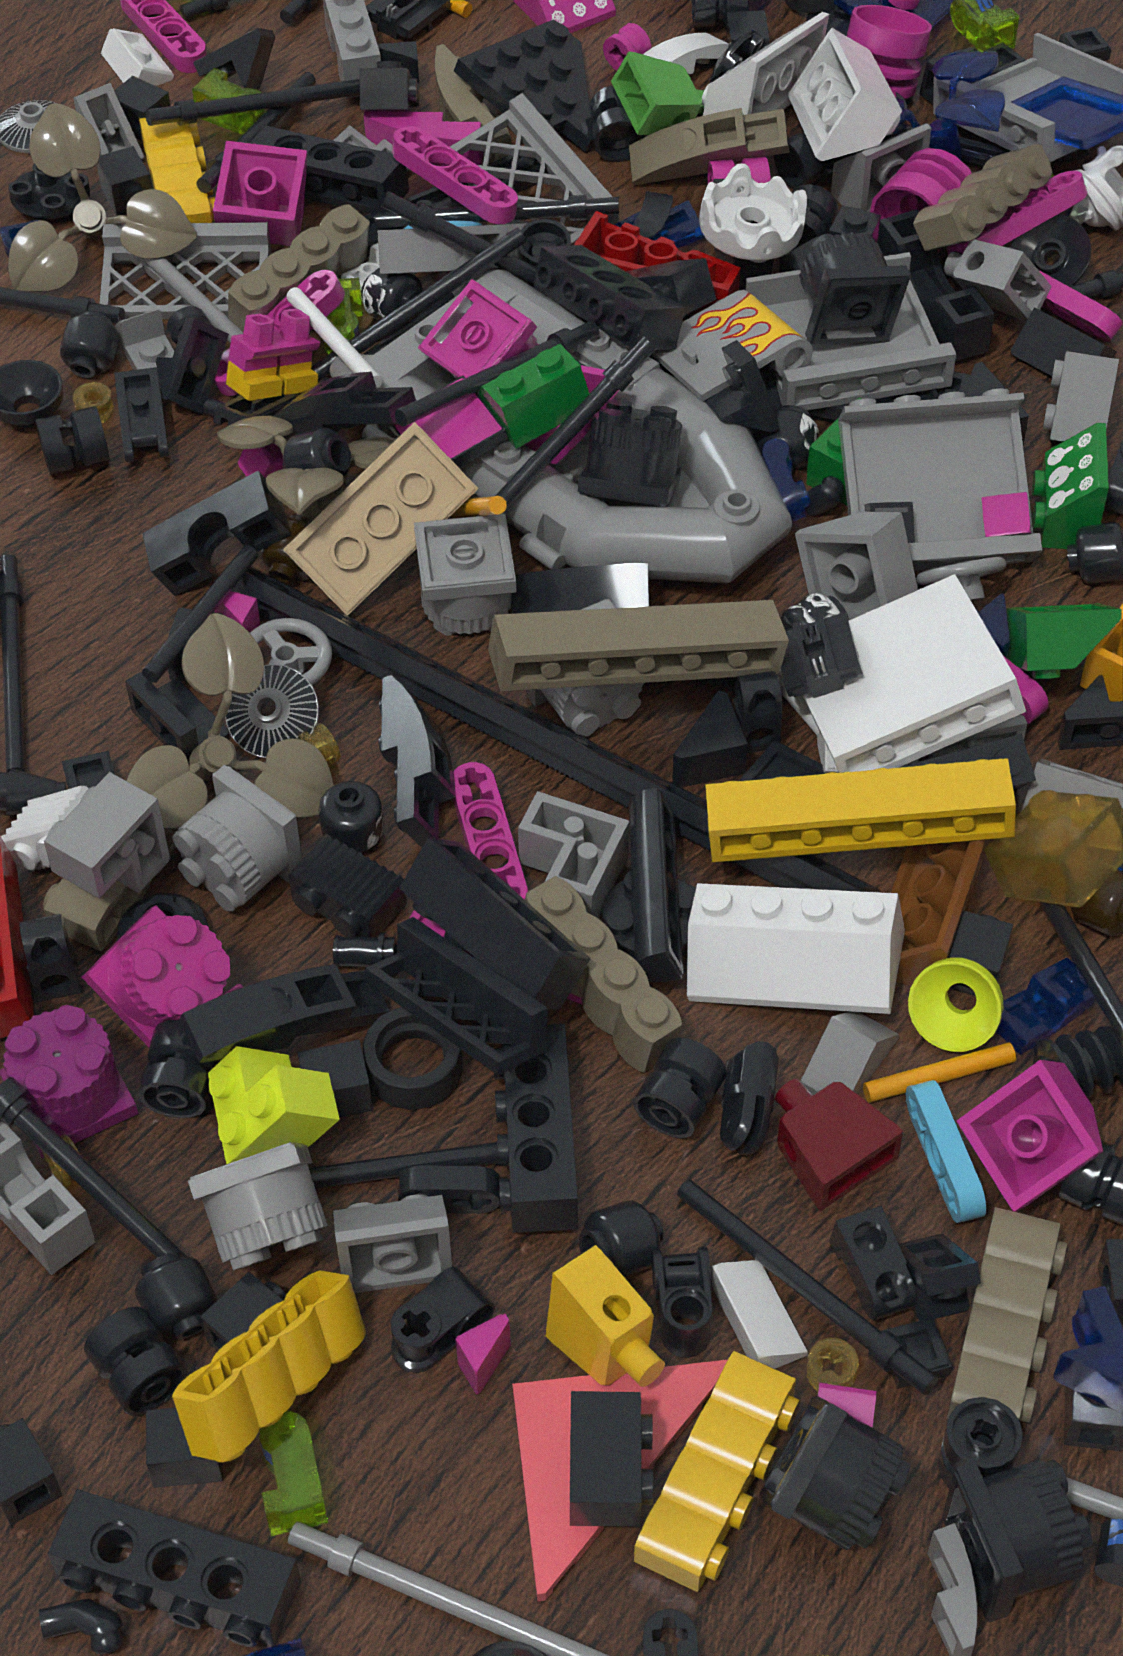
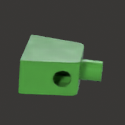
[611,51,704,135]

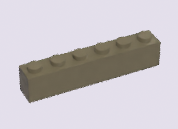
[488,600,789,691]

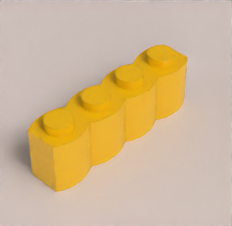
[139,118,215,223]
[172,1270,366,1462]
[634,1351,801,1592]

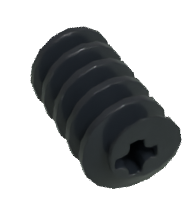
[1033,1026,1123,1098]

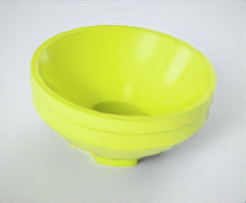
[908,958,1004,1052]

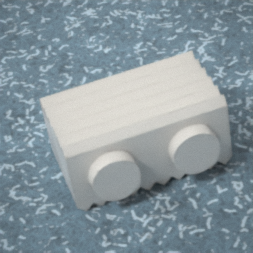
[1,786,89,872]

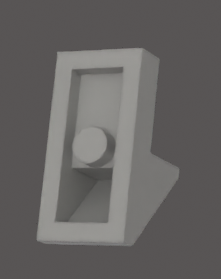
[114,309,174,377]

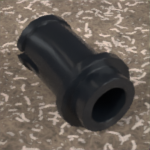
[333,932,397,968]

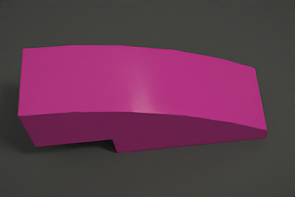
[364,111,483,166]

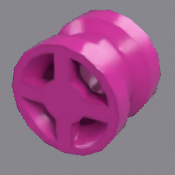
[603,23,651,70]

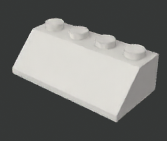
[702,12,829,116]
[788,28,902,161]
[687,883,905,1014]

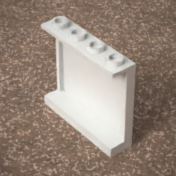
[802,574,1026,773]

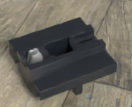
[366,0,450,40]
[781,612,863,699]

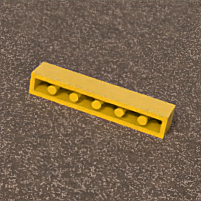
[705,758,1016,862]

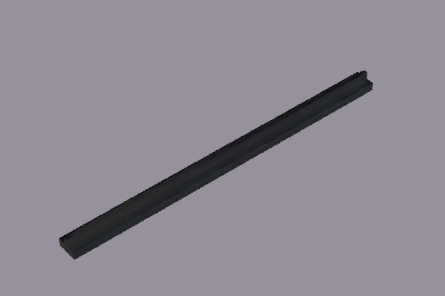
[231,566,880,893]

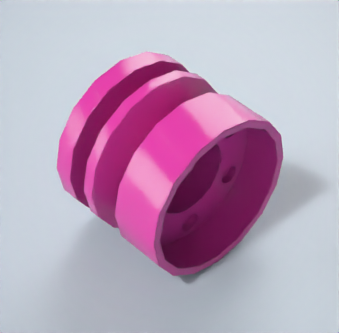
[847,5,932,98]
[870,148,972,253]

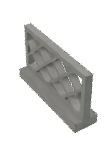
[450,93,619,245]
[100,222,272,320]

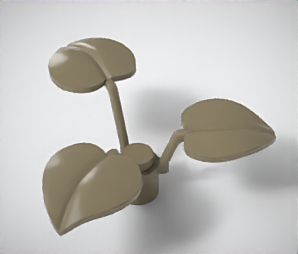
[8,103,197,292]
[216,416,396,520]
[126,613,334,829]

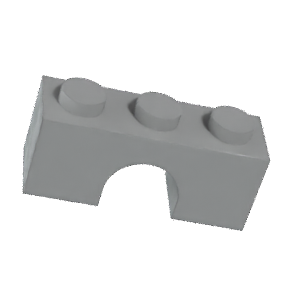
[323,0,381,99]
[0,1120,95,1275]

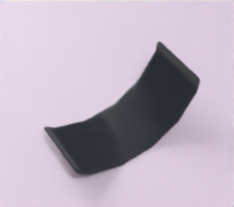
[633,191,673,238]

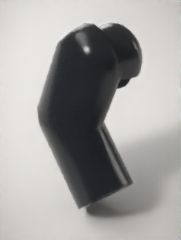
[39,1599,123,1654]

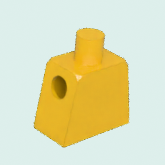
[545,1245,665,1387]

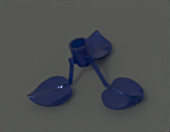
[896,51,1005,161]

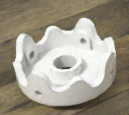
[699,163,807,263]

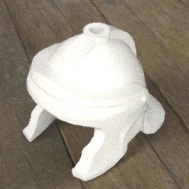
[1069,145,1123,231]

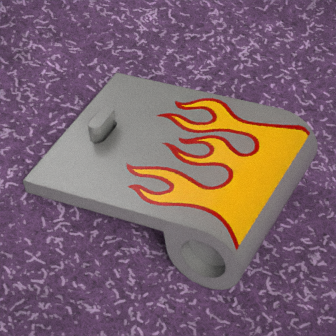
[651,290,813,401]

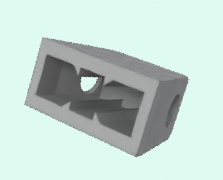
[944,239,1052,321]

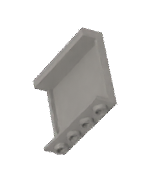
[933,33,1123,162]
[746,252,956,411]
[838,388,1042,571]

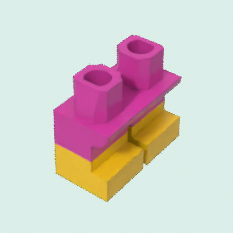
[226,308,320,401]

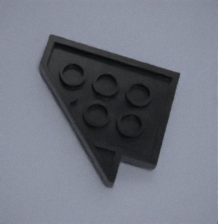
[453,19,594,152]

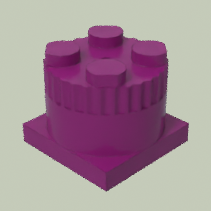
[0,1005,139,1159]

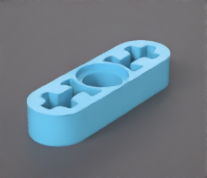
[906,1080,986,1223]

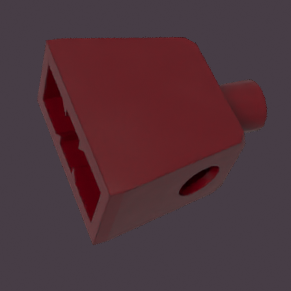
[775,1078,903,1212]

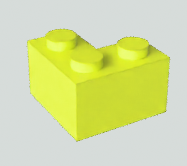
[208,1046,340,1165]

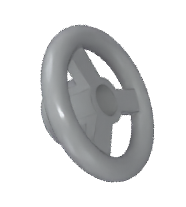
[916,557,1007,601]
[250,618,332,685]

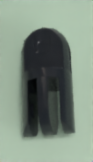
[720,1041,779,1156]

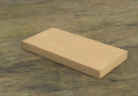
[283,422,479,616]

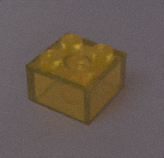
[984,790,1123,908]

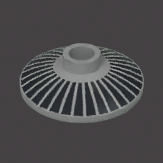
[0,100,55,153]
[226,664,319,758]

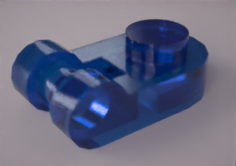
[762,438,811,522]

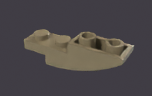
[435,44,511,163]
[629,108,790,185]

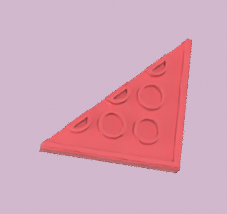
[513,1360,728,1602]

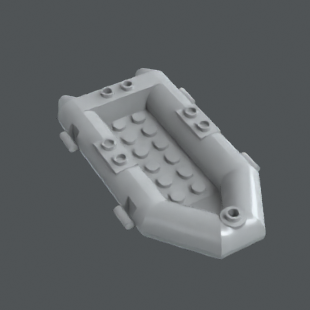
[329,270,792,584]

